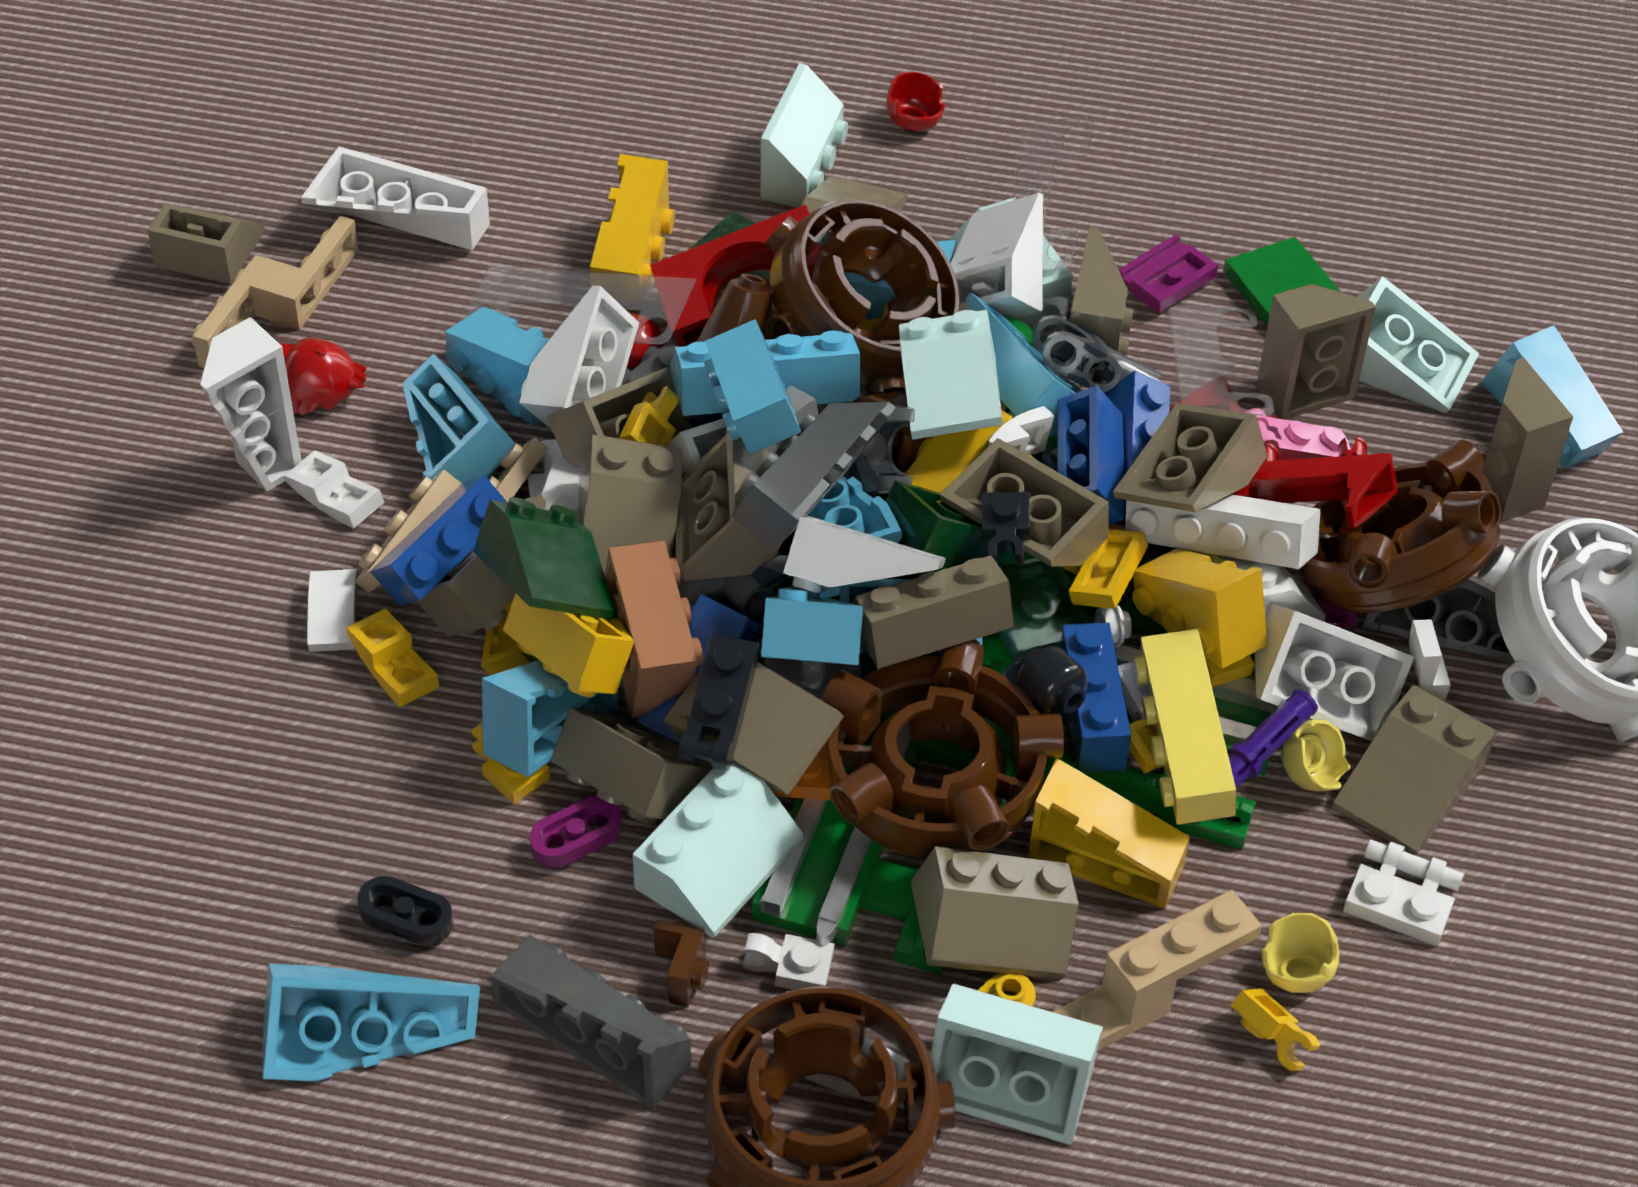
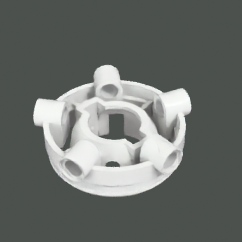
[1478,518,1638,742]

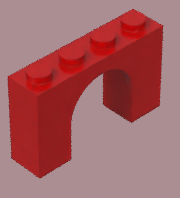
[650,204,822,347]

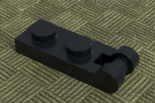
[678,634,761,771]

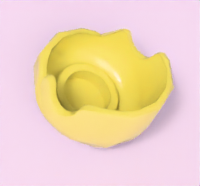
[1281,719,1350,792]
[1262,913,1339,993]

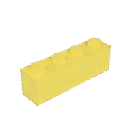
[1133,629,1236,825]

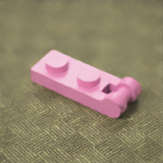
[1245,408,1351,461]

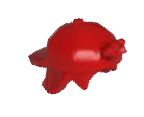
[279,337,367,416]

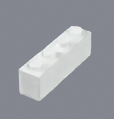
[1125,494,1320,569]

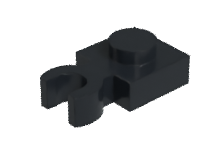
[982,492,1030,567]

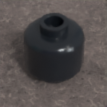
[1016,646,1088,716]

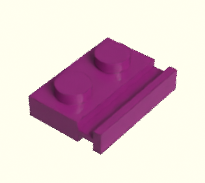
[1118,234,1219,314]

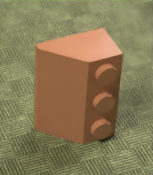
[605,540,703,719]

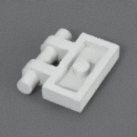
[1343,839,1464,947]

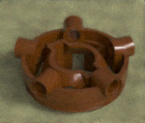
[764,199,960,395]
[1284,439,1501,613]
[822,639,1064,859]
[698,987,955,1187]

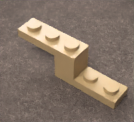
[192,216,359,368]
[355,437,548,593]
[1053,889,1262,1050]

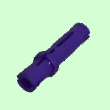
[1227,689,1318,789]

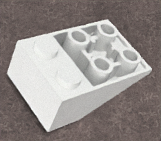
[950,193,1043,319]

